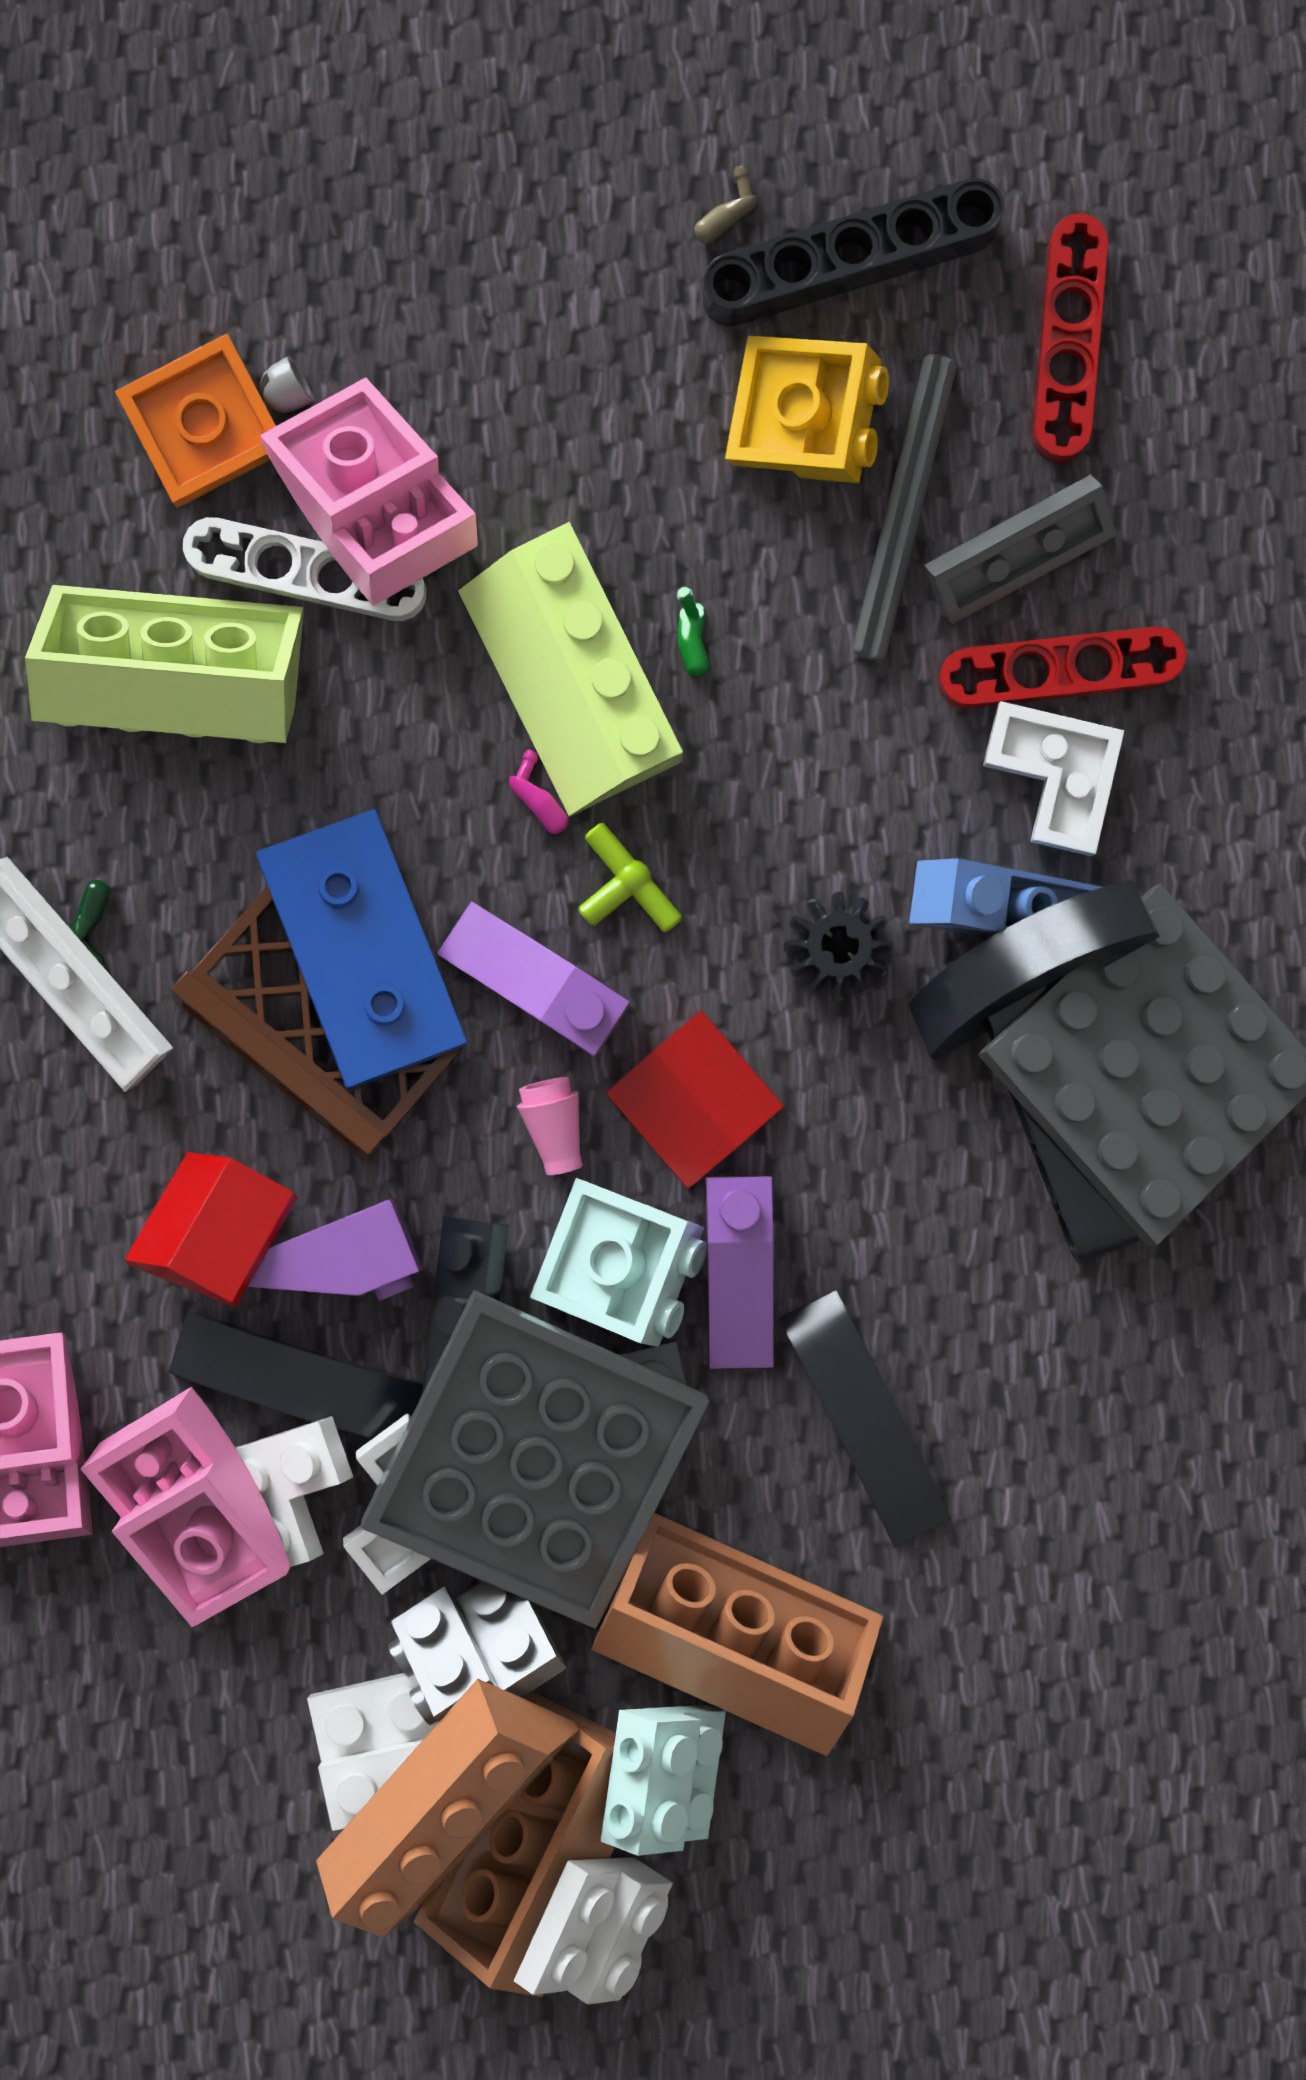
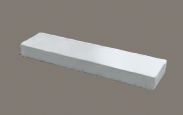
[0,857,173,1092]

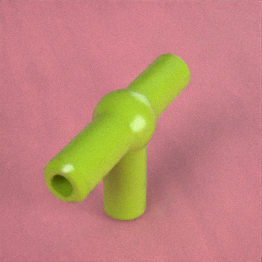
[579,823,682,932]

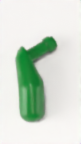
[677,587,710,677]

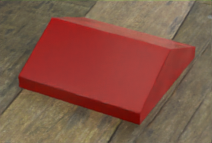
[606,1010,784,1189]
[124,1152,298,1308]

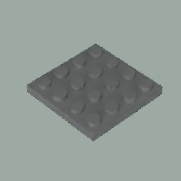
[977,883,1306,1247]
[361,1290,710,1629]

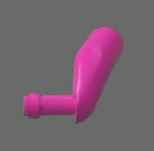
[509,750,569,834]

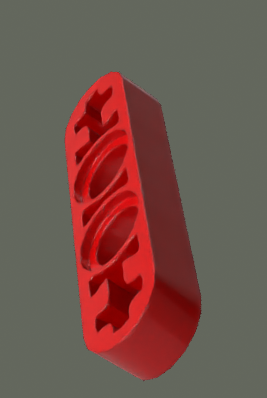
[1032,213,1108,463]
[938,627,1186,709]

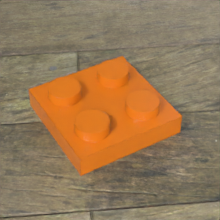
[115,333,276,508]

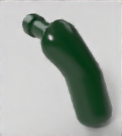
[70,880,111,965]

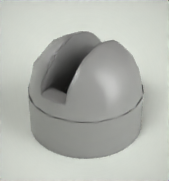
[260,356,314,413]

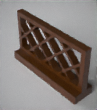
[170,887,464,1163]

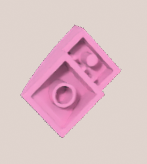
[260,378,478,606]
[0,1332,93,1547]
[81,1387,291,1627]

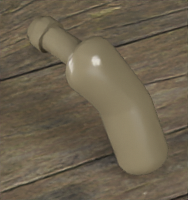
[694,165,759,244]

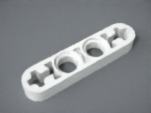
[183,517,427,621]

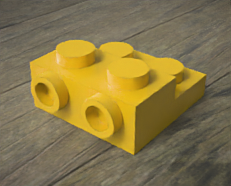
[725,336,889,483]

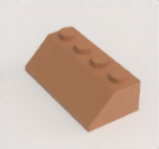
[591,1513,883,1756]
[316,1678,579,1938]
[414,1691,616,1997]

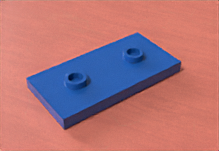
[255,809,467,1091]

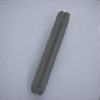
[852,354,957,662]

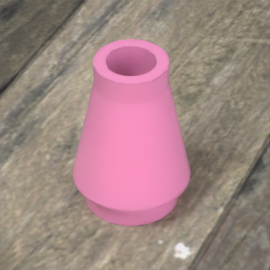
[516,1077,583,1175]

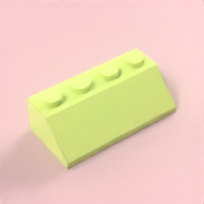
[458,522,683,817]
[25,585,304,743]

